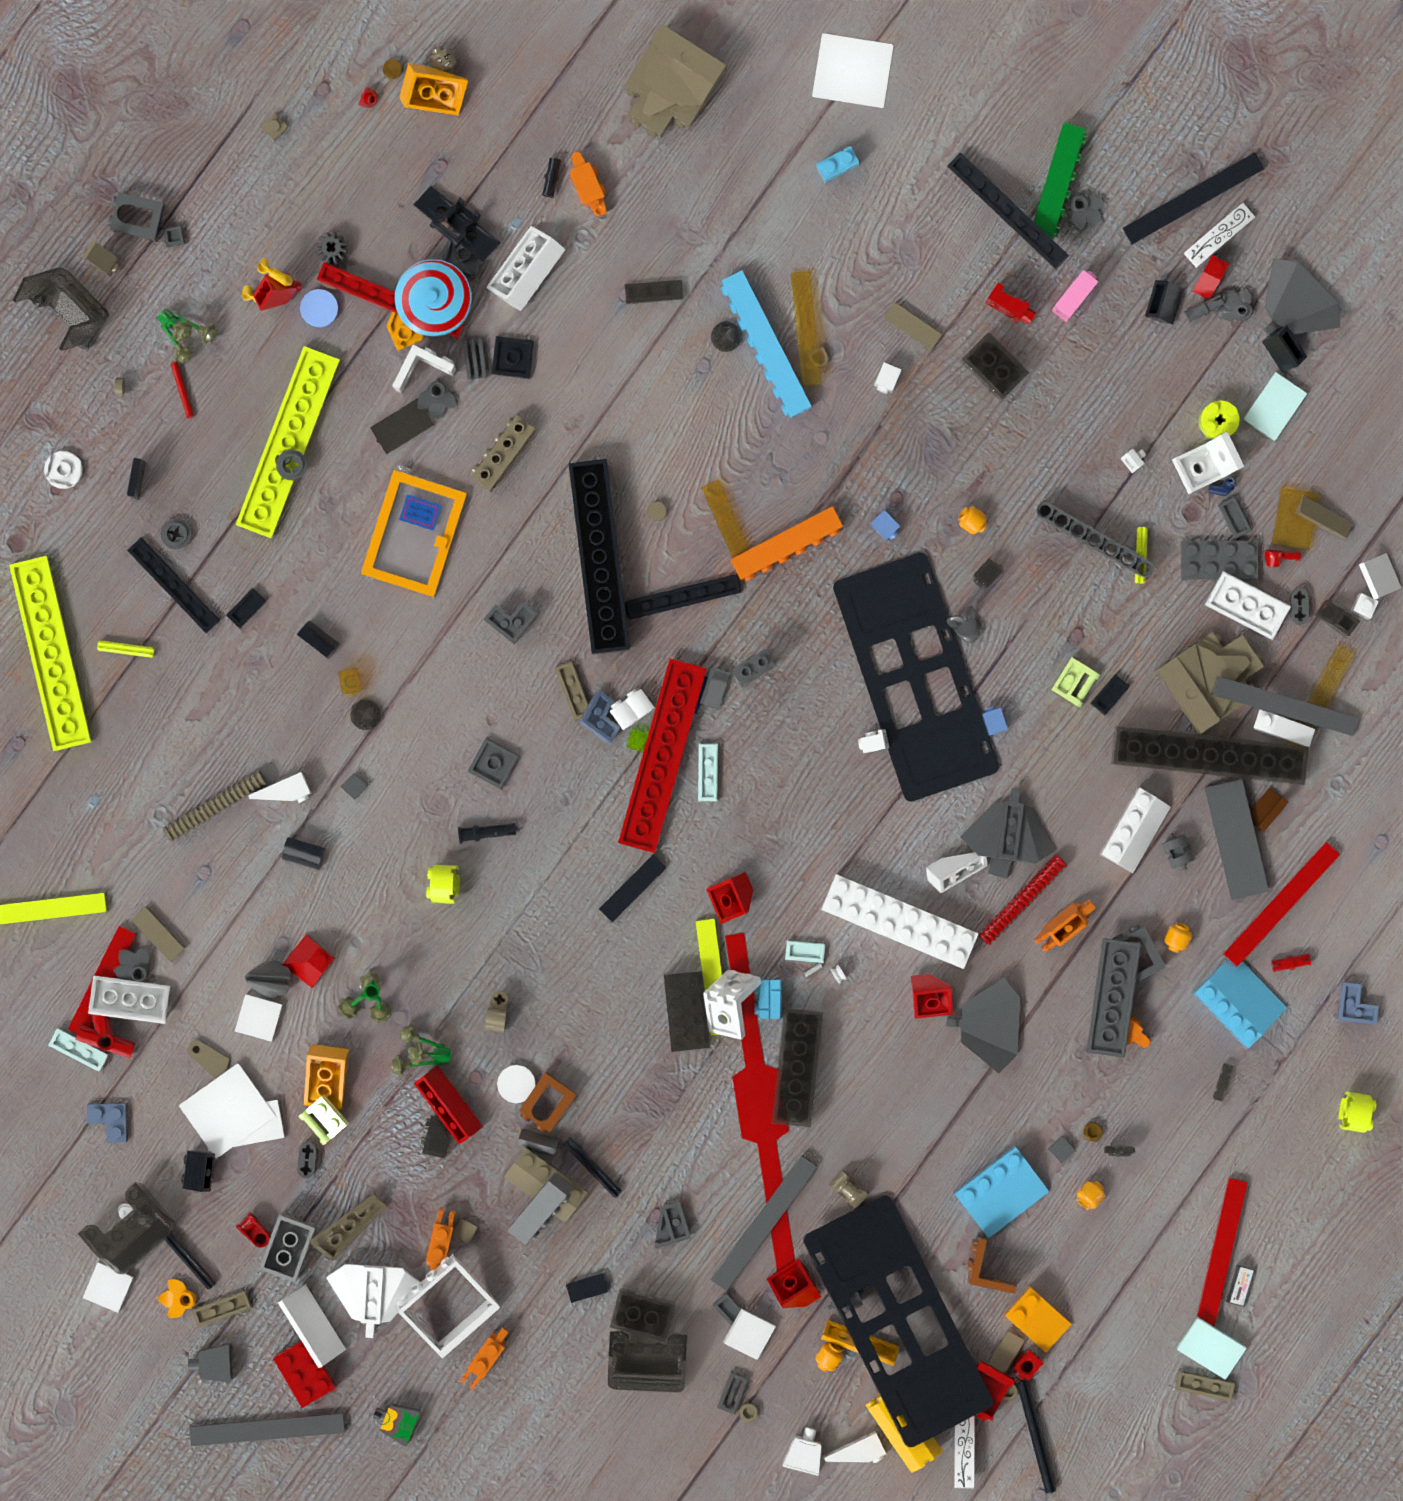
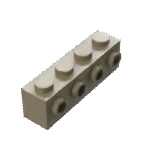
[471,415,536,492]

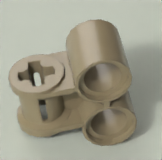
[485,991,508,1033]
[829,1170,868,1209]

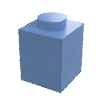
[870,510,900,541]
[981,706,1008,736]

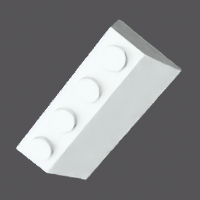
[486,226,565,311]
[1099,788,1171,874]

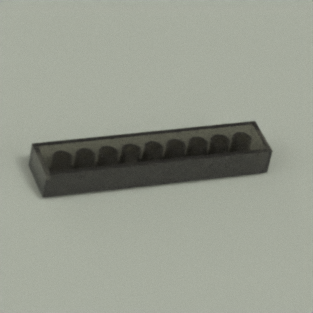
[1111,726,1309,785]

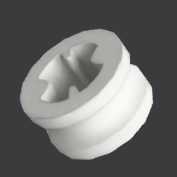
[830,965,847,984]

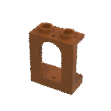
[518,1072,577,1133]

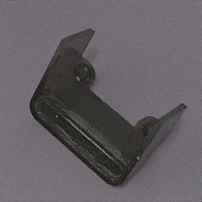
[13,267,109,351]

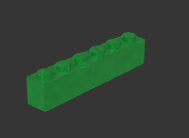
[1033,122,1087,239]

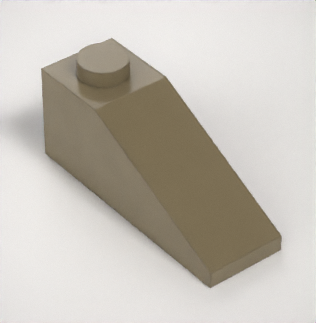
[83,241,120,276]

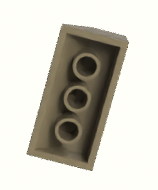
[504,1147,588,1223]

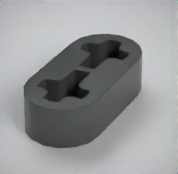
[1290,588,1309,625]
[297,1141,317,1178]

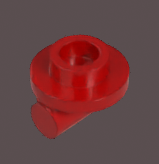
[358,87,378,108]

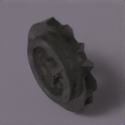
[711,321,741,352]
[350,699,381,730]
[1104,1145,1135,1157]

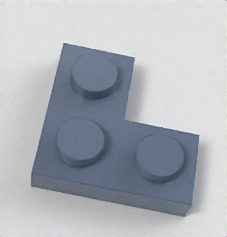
[579,690,620,744]
[1337,982,1379,1025]
[87,1104,127,1143]

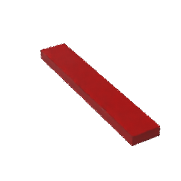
[68,925,136,1034]

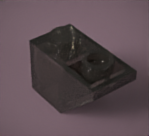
[1315,600,1360,638]
[420,1114,450,1158]

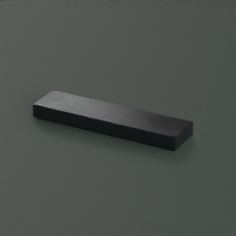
[599,855,666,922]

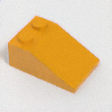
[399,63,468,116]
[304,1044,349,1110]
[1003,1285,1072,1353]

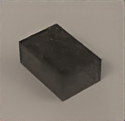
[960,332,1029,402]
[610,1288,676,1342]

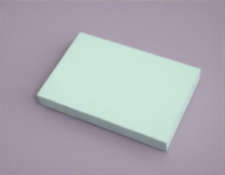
[1243,372,1307,441]
[1176,1316,1247,1380]

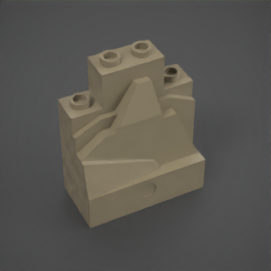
[624,24,726,138]
[1154,632,1264,735]

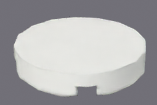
[44,451,83,489]
[497,1065,536,1103]

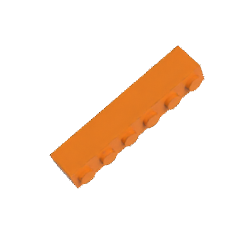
[730,506,843,582]

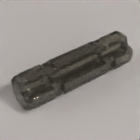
[1213,1064,1233,1101]

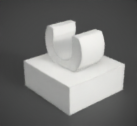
[1120,449,1146,473]

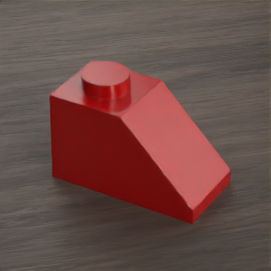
[1192,255,1229,300]

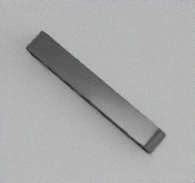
[1037,502,1154,578]

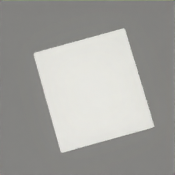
[812,33,893,108]
[179,1064,275,1158]

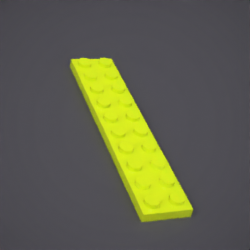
[236,346,340,539]
[9,556,92,751]

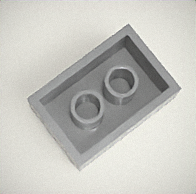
[259,1213,317,1283]

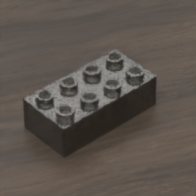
[664,971,710,1052]

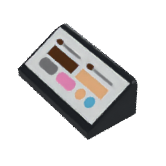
[1226,1264,1255,1307]

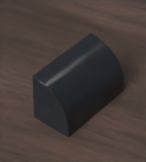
[1145,280,1184,325]
[1262,326,1307,373]
[296,621,340,659]
[282,837,325,870]

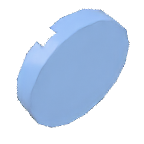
[300,289,338,328]

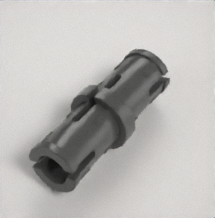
[1184,294,1224,322]

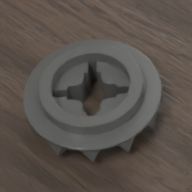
[276,450,307,481]
[160,519,191,549]

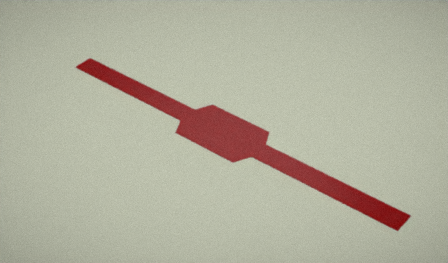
[725,933,795,1272]

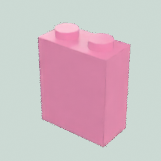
[1052,270,1098,322]

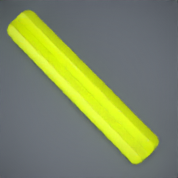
[1135,527,1148,584]
[97,640,154,658]

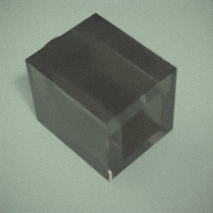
[972,558,1003,589]

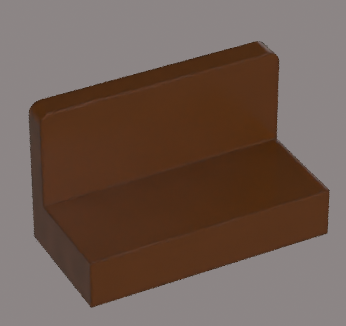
[1250,788,1289,832]

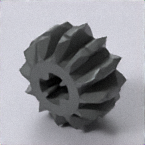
[316,232,348,264]

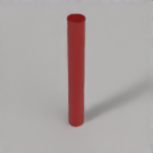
[170,362,194,419]

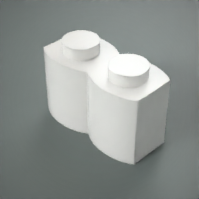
[610,689,655,731]

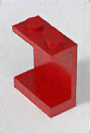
[976,1360,1015,1422]

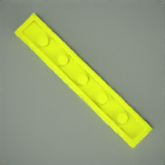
[0,893,107,924]
[695,919,727,1036]

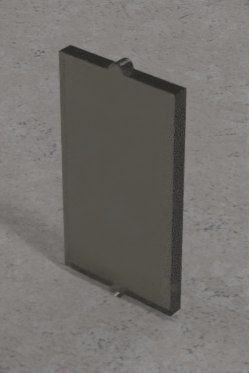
[370,398,434,455]

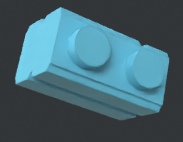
[816,146,859,183]
[754,980,782,1019]

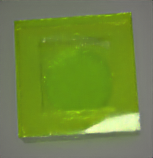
[626,729,648,752]

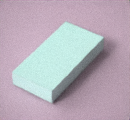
[785,940,825,963]

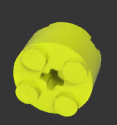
[1199,400,1240,440]
[426,864,460,904]
[1339,1091,1377,1133]

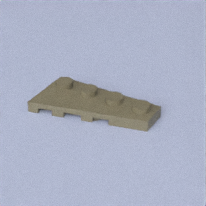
[309,1194,387,1261]

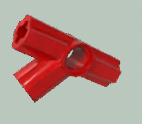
[75,1014,135,1059]

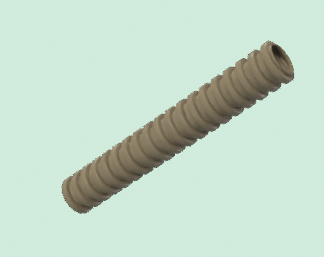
[163,770,267,842]

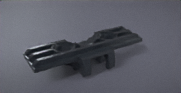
[413,186,500,262]

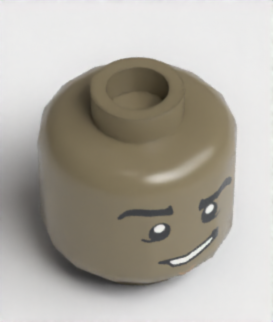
[429,46,457,73]

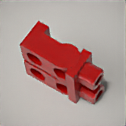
[985,282,1036,325]

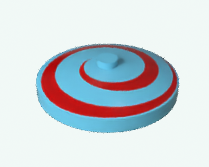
[395,259,472,337]

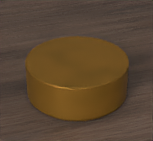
[383,59,402,79]
[1083,1122,1103,1142]

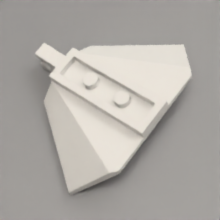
[326,1264,420,1338]

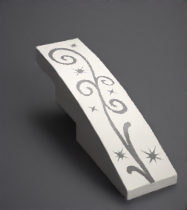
[1184,203,1255,268]
[954,1416,974,1488]

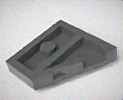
[655,1201,691,1249]

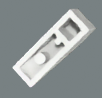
[1254,710,1315,748]
[248,772,312,803]
[926,852,988,893]
[823,1431,886,1463]

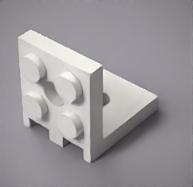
[392,345,456,393]
[1172,432,1244,494]
[703,970,761,1039]

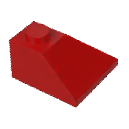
[706,872,753,924]
[282,935,336,988]
[911,974,953,1019]
[766,1259,822,1308]

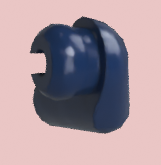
[1208,477,1236,496]

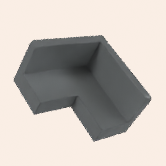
[484,602,538,644]

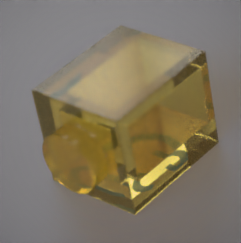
[338,668,363,698]

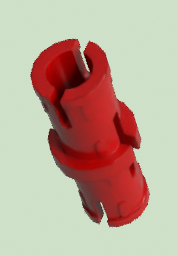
[1271,953,1311,973]

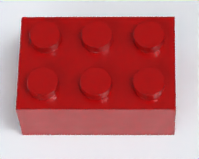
[273,1341,337,1408]

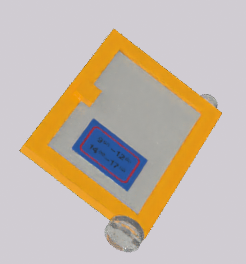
[361,464,467,597]

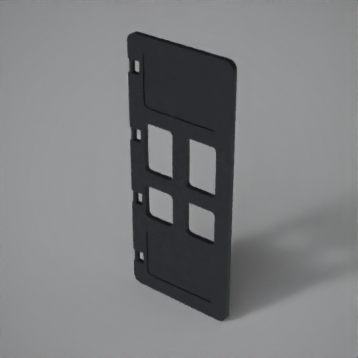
[833,553,999,802]
[803,1195,993,1448]

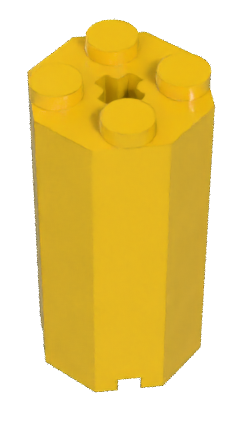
[865,1393,943,1473]

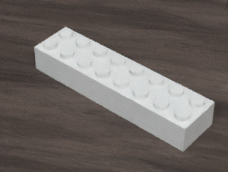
[821,874,978,969]

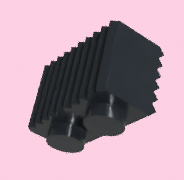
[181,1150,215,1192]

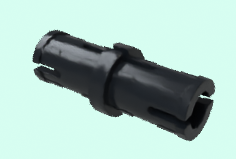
[542,158,561,198]

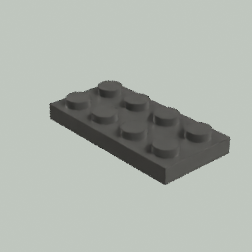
[1181,541,1258,580]

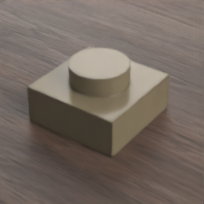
[261,113,288,141]

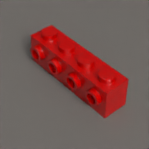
[413,1065,483,1145]

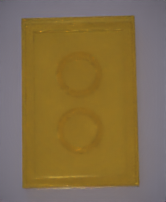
[1271,487,1320,550]

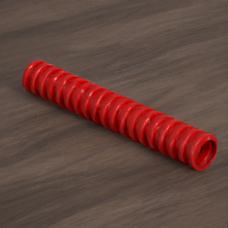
[978,855,1067,946]

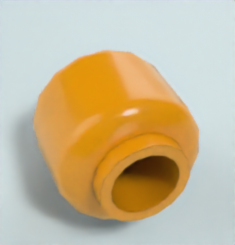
[958,506,987,535]
[1164,923,1193,953]
[1077,1181,1105,1210]
[815,1343,844,1372]

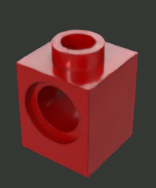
[1013,1349,1044,1381]

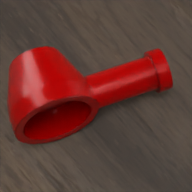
[1264,550,1301,567]

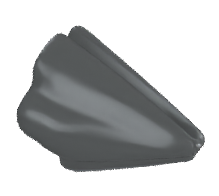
[245,960,291,998]

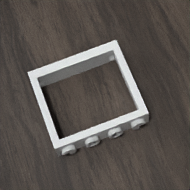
[395,1254,500,1359]

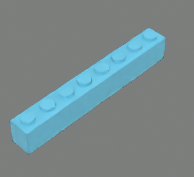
[720,270,812,419]

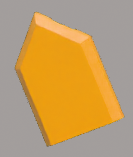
[386,312,424,351]

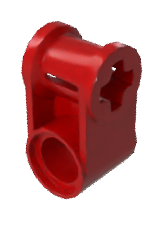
[236,1212,271,1248]

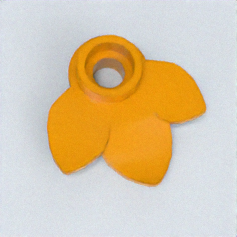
[157,1279,196,1318]

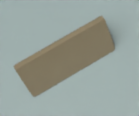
[1295,496,1352,540]

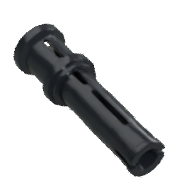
[458,823,516,844]

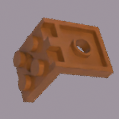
[966,1235,1017,1294]

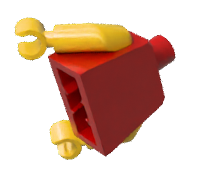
[242,258,302,311]

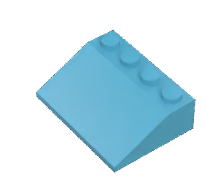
[1192,959,1287,1049]
[953,1146,1049,1239]

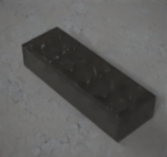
[771,1007,823,1127]

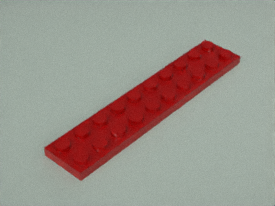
[618,658,707,853]

